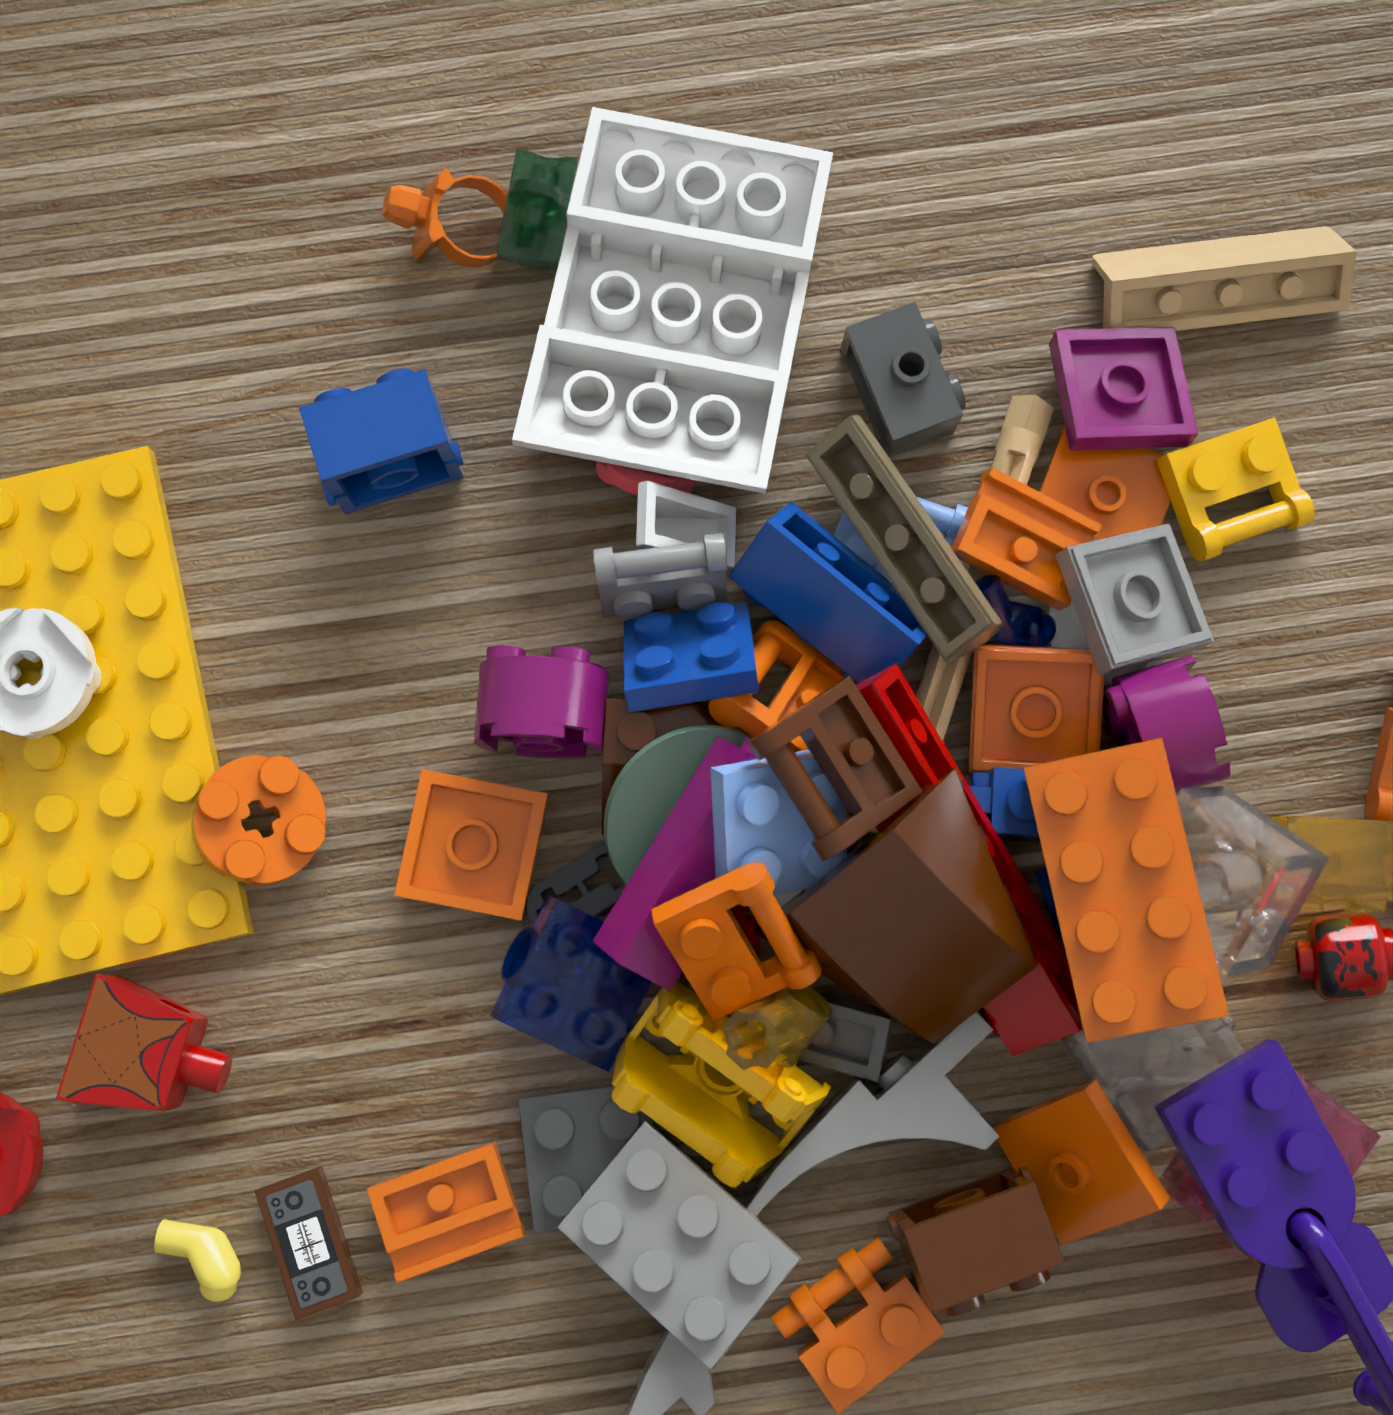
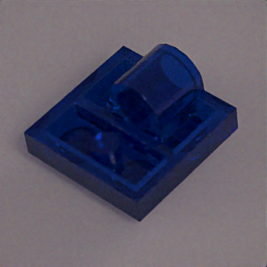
[490,895,652,1072]

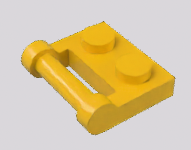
[1156,417,1315,562]

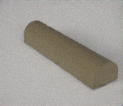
[805,415,1004,662]

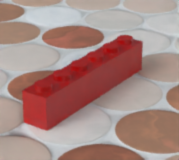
[856,663,1082,1056]

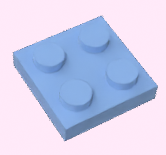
[711,750,847,895]

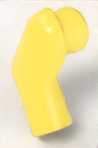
[154,1219,241,1302]

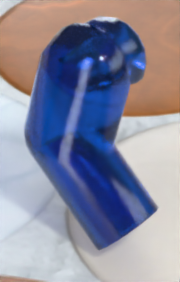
[975,575,1057,647]

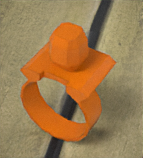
[382,167,518,268]

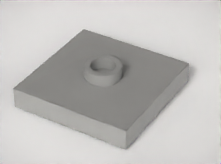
[1055,524,1214,675]

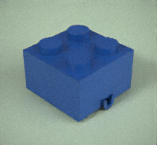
[299,369,464,514]

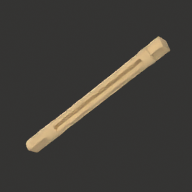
[869,395,1054,835]

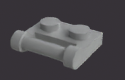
[593,533,728,619]

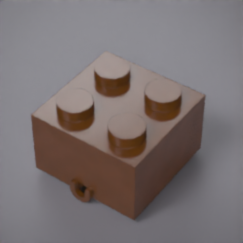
[887,1166,1065,1316]

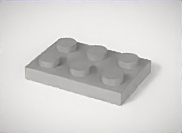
[558,1121,802,1370]

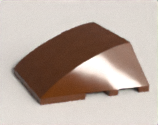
[754,766,1038,1044]

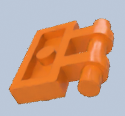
[771,1237,945,1414]

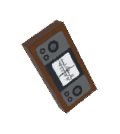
[255,1166,363,1320]

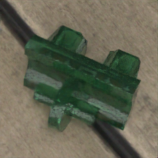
[496,148,578,270]

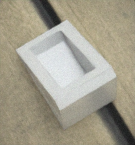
[636,481,736,569]

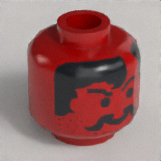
[1295,913,1393,1001]

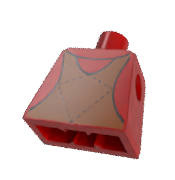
[56,974,232,1111]

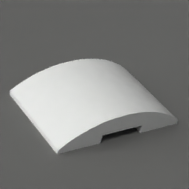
[512,107,833,494]

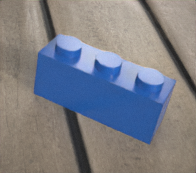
[728,502,927,685]

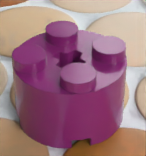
[474,645,609,759]
[1102,655,1230,794]

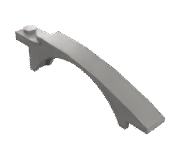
[624,1012,1000,1415]

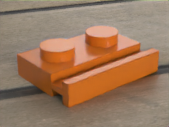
[951,467,1102,610]
[367,1141,526,1283]

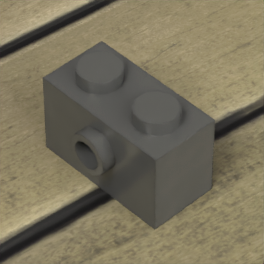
[840,302,966,457]

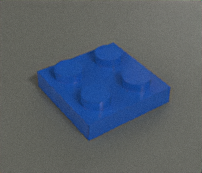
[624,602,759,712]

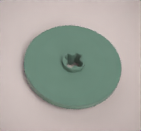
[604,725,752,885]

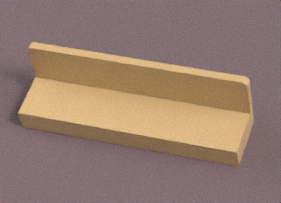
[1092,226,1357,331]

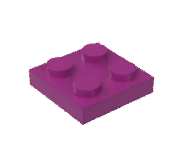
[1049,327,1198,451]

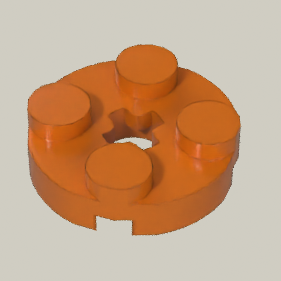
[191,755,326,887]

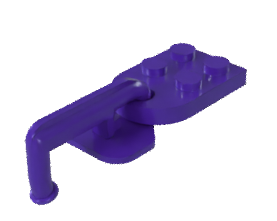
[1153,1039,1393,1415]

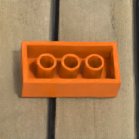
[1024,738,1229,1043]

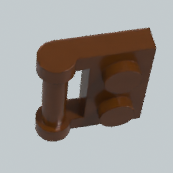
[747,676,923,860]

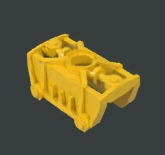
[611,976,831,1188]

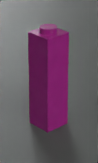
[593,736,757,991]

